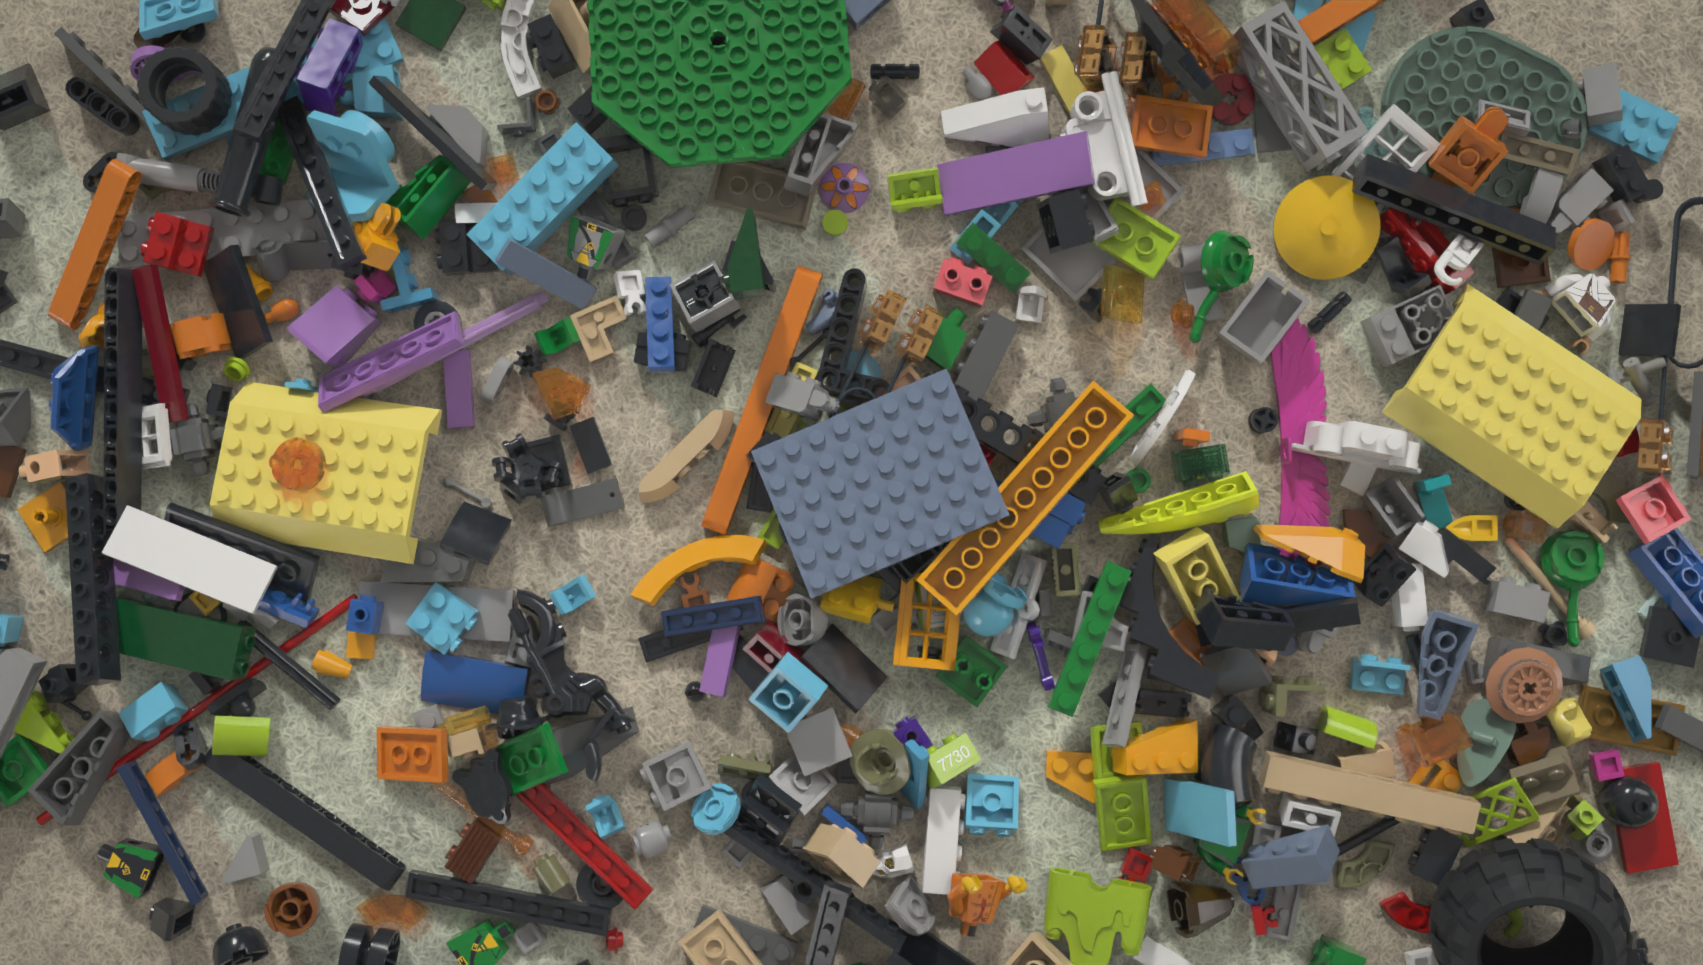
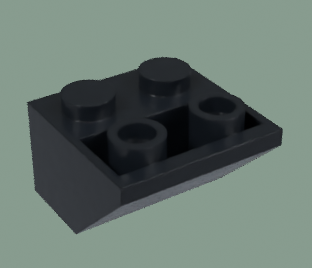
[0,63,51,131]

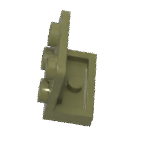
[1258,675,1328,717]

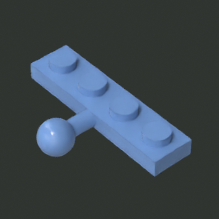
[1150,101,1255,166]

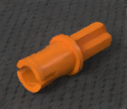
[1608,231,1631,284]

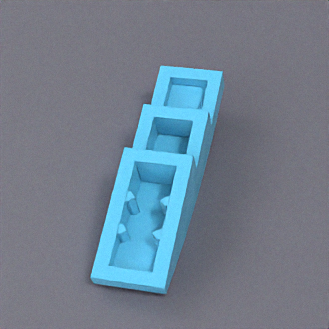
[949,200,1024,265]

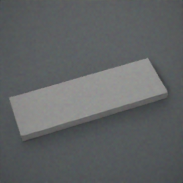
[358,580,515,642]

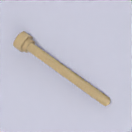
[1505,537,1597,640]

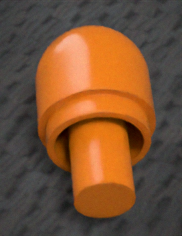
[264,298,299,324]

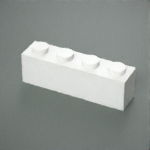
[922,785,966,895]

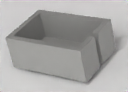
[1218,270,1310,367]

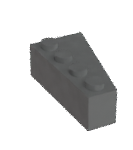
[28,710,130,826]

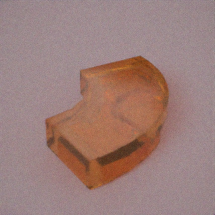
[355,893,430,930]

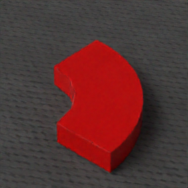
[1379,891,1432,933]

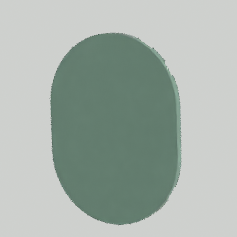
[1380,26,1587,207]

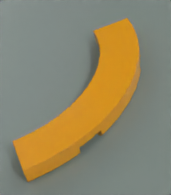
[630,535,767,607]

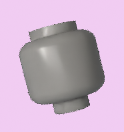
[632,820,672,859]

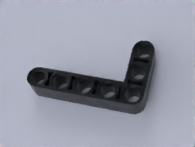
[817,268,892,403]

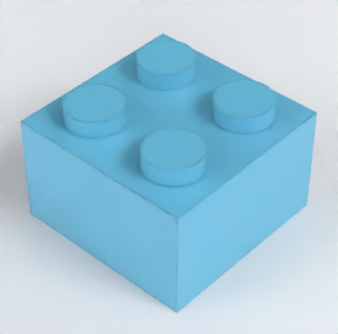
[748,652,828,733]

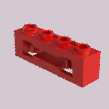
[1379,207,1474,295]

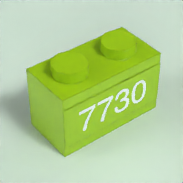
[927,733,981,789]

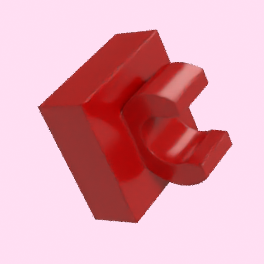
[1250,903,1279,936]

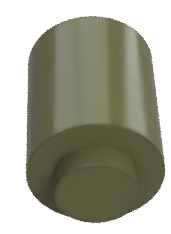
[532,853,571,895]

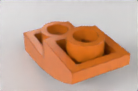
[145,750,205,797]

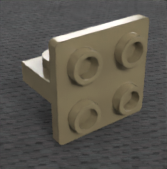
[1509,746,1581,808]

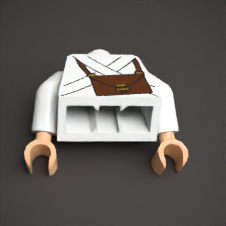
[1535,273,1615,354]

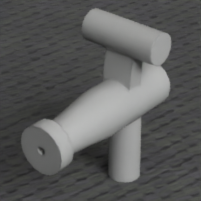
[1606,356,1667,407]

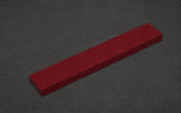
[132,265,189,423]

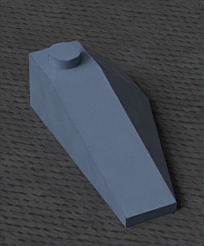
[1416,609,1479,721]

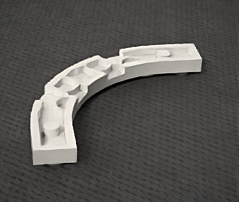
[501,0,543,100]

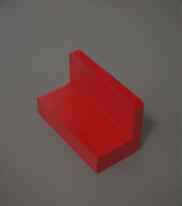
[974,40,1035,95]

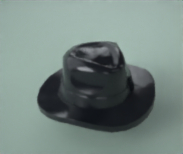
[484,695,551,739]

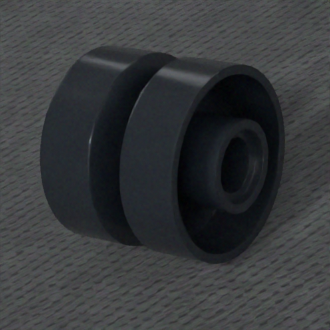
[338,923,401,965]

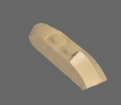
[639,410,734,503]

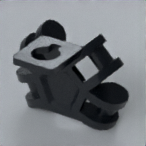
[492,433,563,505]

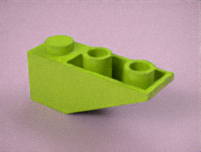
[14,689,75,754]

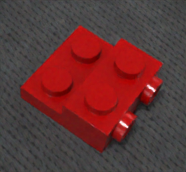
[140,212,214,277]

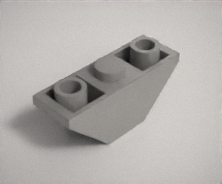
[426,104,488,169]

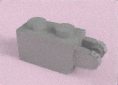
[1546,168,1614,234]
[765,372,840,420]

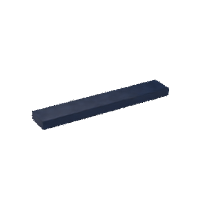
[116,760,209,906]

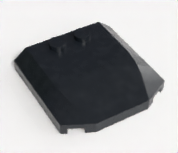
[1130,0,1225,105]

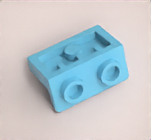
[1349,654,1411,695]

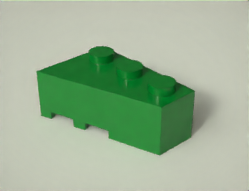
[385,154,472,240]

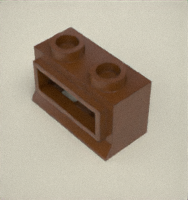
[1150,845,1202,882]

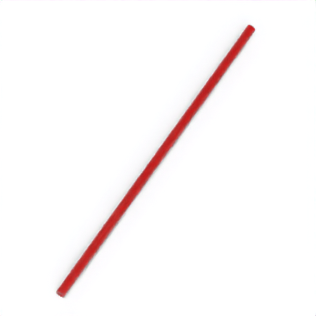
[36,594,358,825]

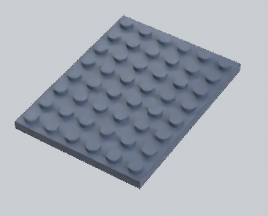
[751,368,1010,599]

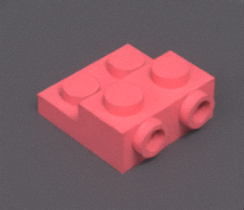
[1615,475,1691,545]

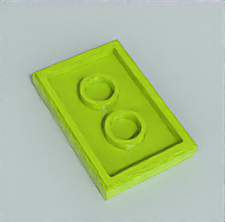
[1090,197,1182,281]
[1093,775,1152,852]

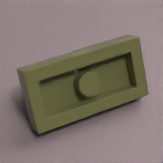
[718,751,771,780]

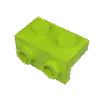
[887,167,943,213]

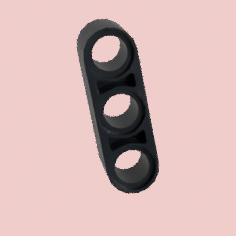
[65,77,140,136]

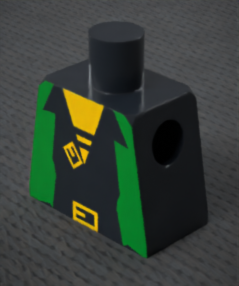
[97,838,165,899]

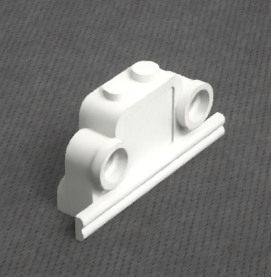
[1058,71,1148,207]
[1291,421,1422,475]

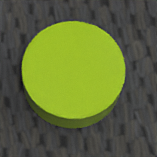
[822,209,848,236]

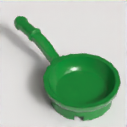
[1189,230,1254,343]
[1539,530,1605,647]

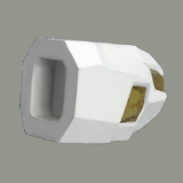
[873,843,914,878]

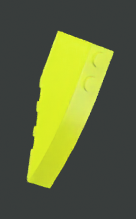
[1097,471,1260,535]

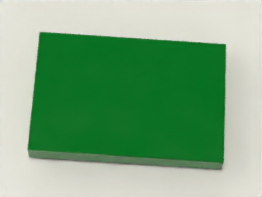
[493,722,568,797]

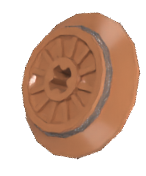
[1485,647,1563,723]

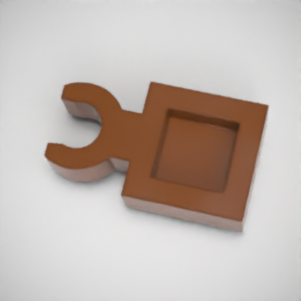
[680,572,711,607]

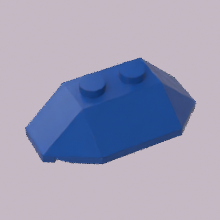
[49,345,99,451]

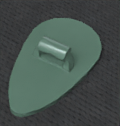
[1457,698,1516,787]

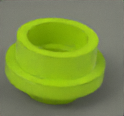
[223,357,250,382]

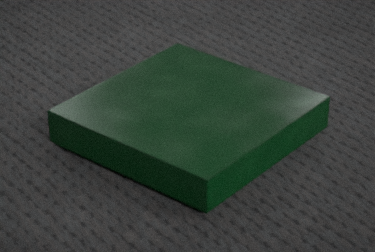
[395,0,467,51]

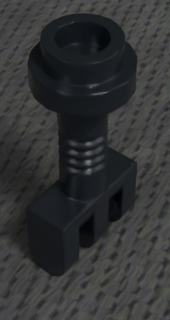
[691,309,747,348]

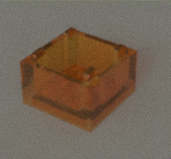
[1395,712,1474,768]

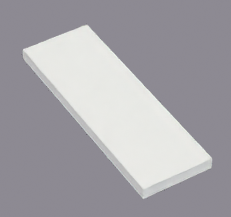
[102,505,278,615]

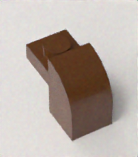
[1506,720,1550,766]

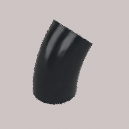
[1201,723,1257,810]

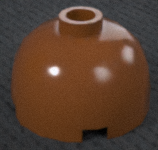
[264,881,321,937]

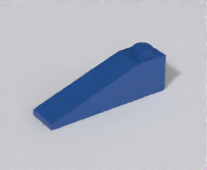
[1240,543,1356,606]

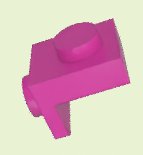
[354,269,398,305]

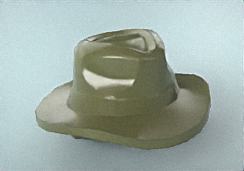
[849,729,911,795]

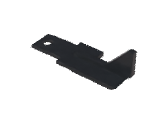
[1403,518,1497,585]

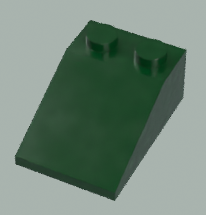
[724,208,766,300]

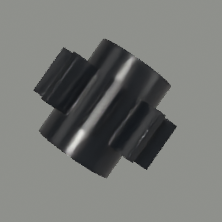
[513,346,548,378]

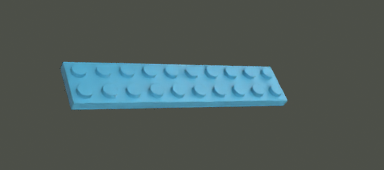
[142,17,405,160]

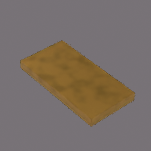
[1578,685,1686,756]

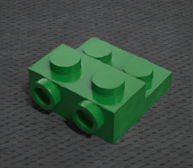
[0,734,48,807]

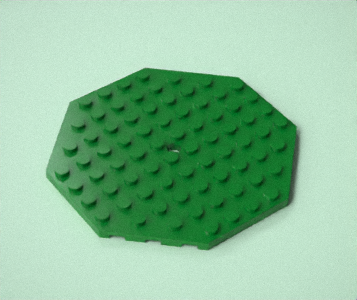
[588,0,852,168]

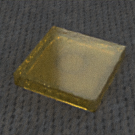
[1101,265,1145,324]

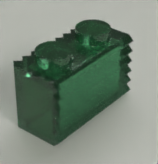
[1170,443,1231,487]

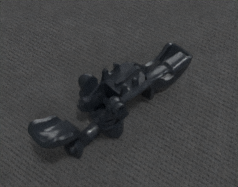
[508,589,637,783]

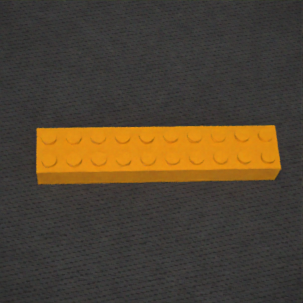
[916,381,1134,617]

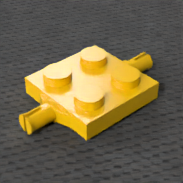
[820,576,895,624]

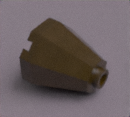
[1167,880,1235,938]

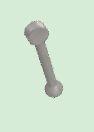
[443,476,492,508]

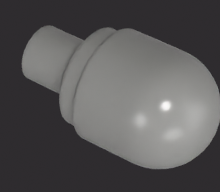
[962,66,992,100]

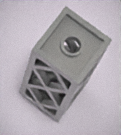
[1225,0,1369,172]

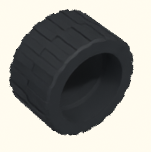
[137,46,232,136]

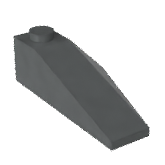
[0,388,31,446]

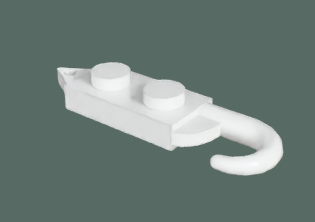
[1434,234,1484,286]

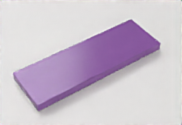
[937,131,1095,216]
[318,311,463,413]

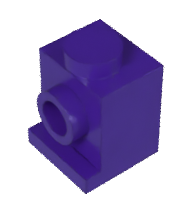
[893,716,933,749]

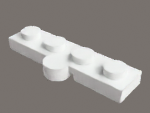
[990,553,1047,659]

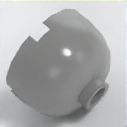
[777,594,829,646]

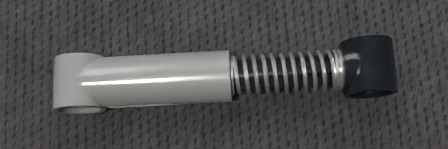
[116,153,284,206]

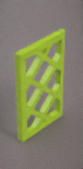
[1460,777,1540,848]

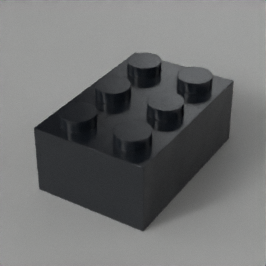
[1037,189,1095,254]

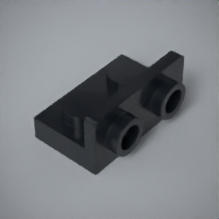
[1353,542,1416,607]

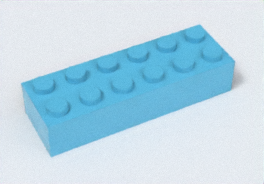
[466,122,619,276]

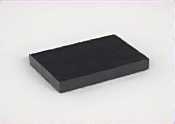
[799,623,888,713]

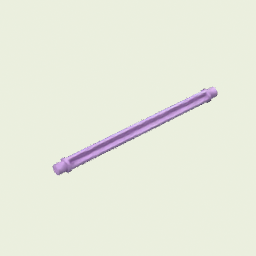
[363,291,549,397]

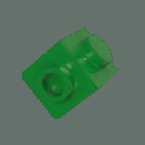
[534,317,581,356]

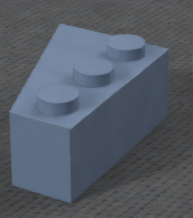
[1241,825,1340,889]

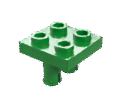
[935,635,1008,708]

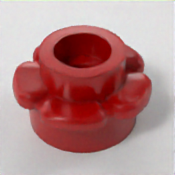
[606,927,623,954]

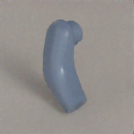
[806,289,838,336]

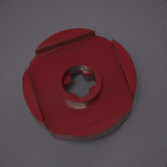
[1210,73,1256,126]

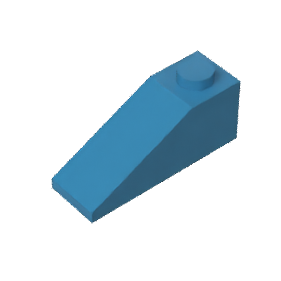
[1599,655,1652,743]

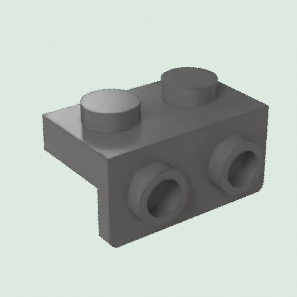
[1360,475,1425,539]

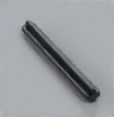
[237,620,340,710]

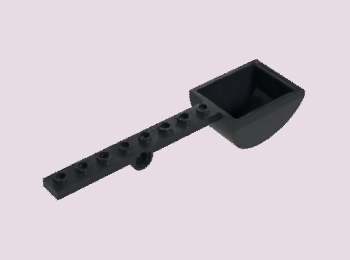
[723,817,976,965]

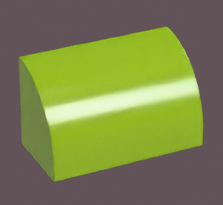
[1316,705,1377,749]
[212,716,271,756]

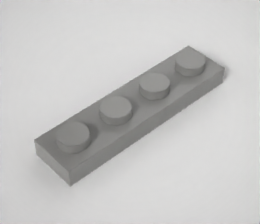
[1102,644,1148,748]

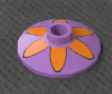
[819,163,869,213]

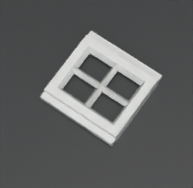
[142,403,172,470]

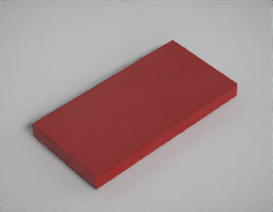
[1607,761,1679,874]

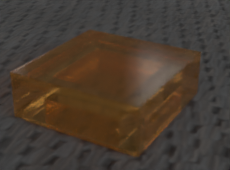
[487,153,520,185]

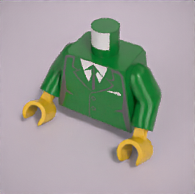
[1193,806,1266,886]

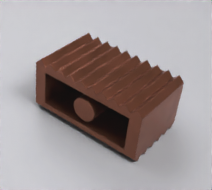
[444,819,503,884]

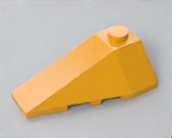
[1253,524,1365,583]

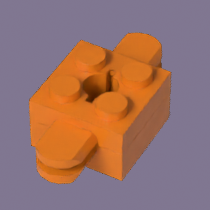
[1428,107,1508,194]

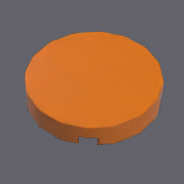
[1567,218,1615,271]

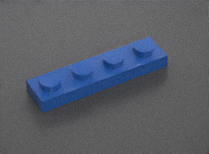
[645,276,675,372]

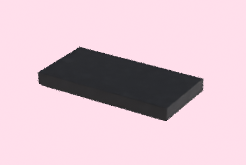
[204,245,273,359]

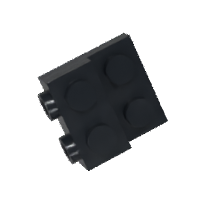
[435,220,498,276]

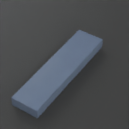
[495,238,597,310]

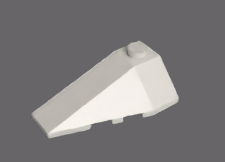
[941,88,1049,147]

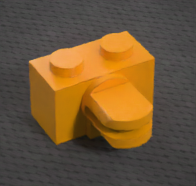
[352,203,401,271]

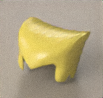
[1546,698,1592,748]

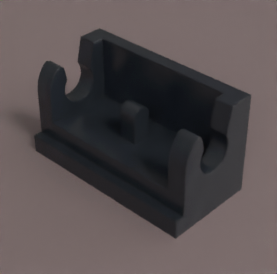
[990,5,1053,65]
[691,338,736,398]
[1134,688,1192,718]

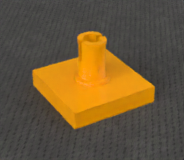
[17,481,68,552]

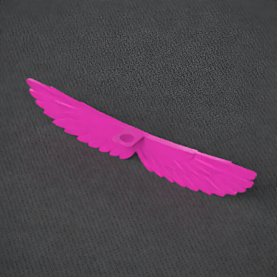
[1270,318,1330,568]

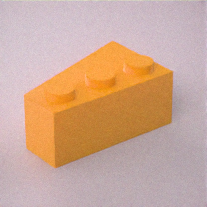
[1112,718,1198,775]

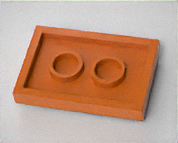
[1130,94,1213,159]
[377,726,448,783]

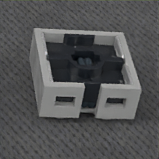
[670,260,741,333]

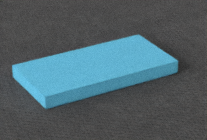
[1163,777,1237,847]

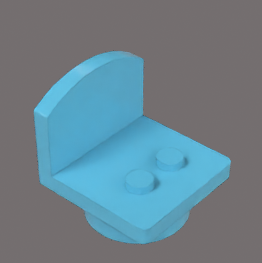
[306,110,400,222]

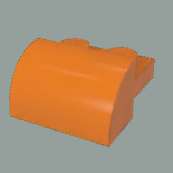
[726,558,795,623]

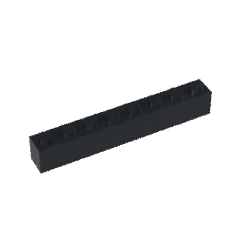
[1352,153,1556,266]

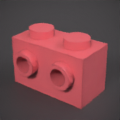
[933,257,993,308]

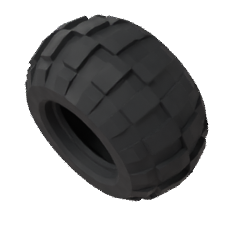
[1429,838,1633,965]

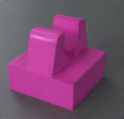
[1589,749,1625,781]

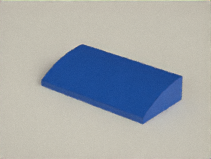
[1627,528,1703,638]
[421,650,531,714]

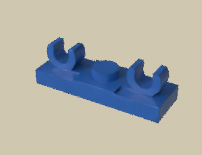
[257,589,319,628]

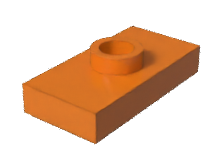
[1173,428,1211,448]

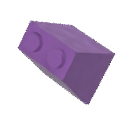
[287,286,382,367]

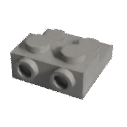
[639,740,711,811]

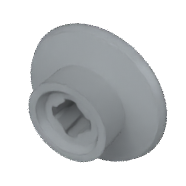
[1570,822,1615,864]

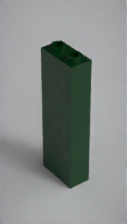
[116,596,256,681]

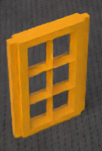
[892,573,960,671]

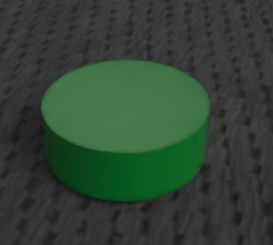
[1126,468,1151,493]

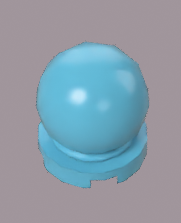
[963,573,1028,637]

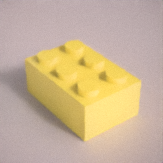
[1153,527,1241,625]

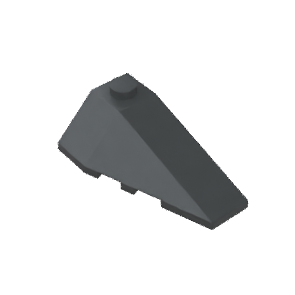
[1480,638,1591,691]
[546,706,639,785]

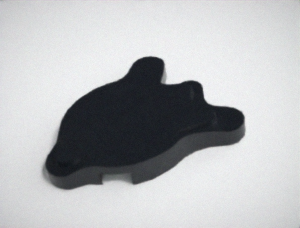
[452,748,513,824]

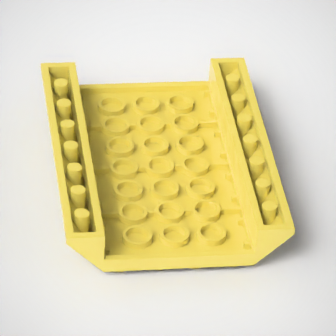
[1382,284,1641,528]
[210,382,442,564]

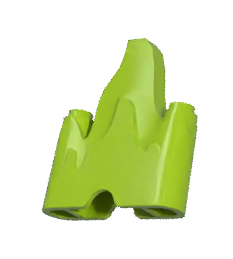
[1044,867,1152,965]

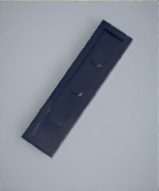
[661,595,765,637]

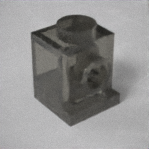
[868,75,909,121]

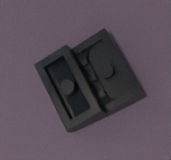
[440,502,512,565]
[738,774,802,847]

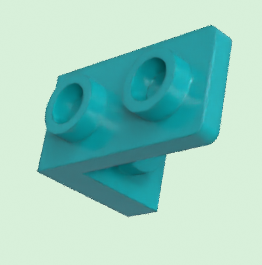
[1413,474,1453,529]

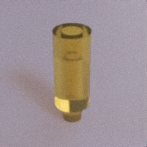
[437,705,491,736]

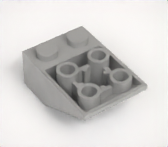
[1361,285,1453,367]

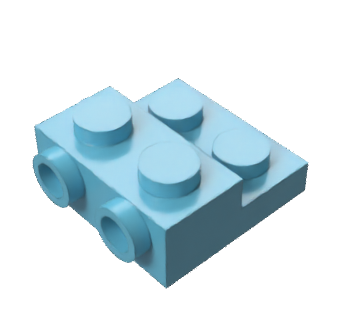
[405,582,480,655]
[964,774,1019,837]

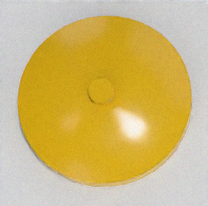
[1273,176,1380,280]

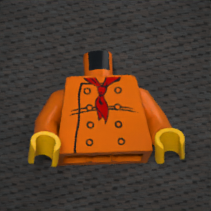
[947,873,1027,937]

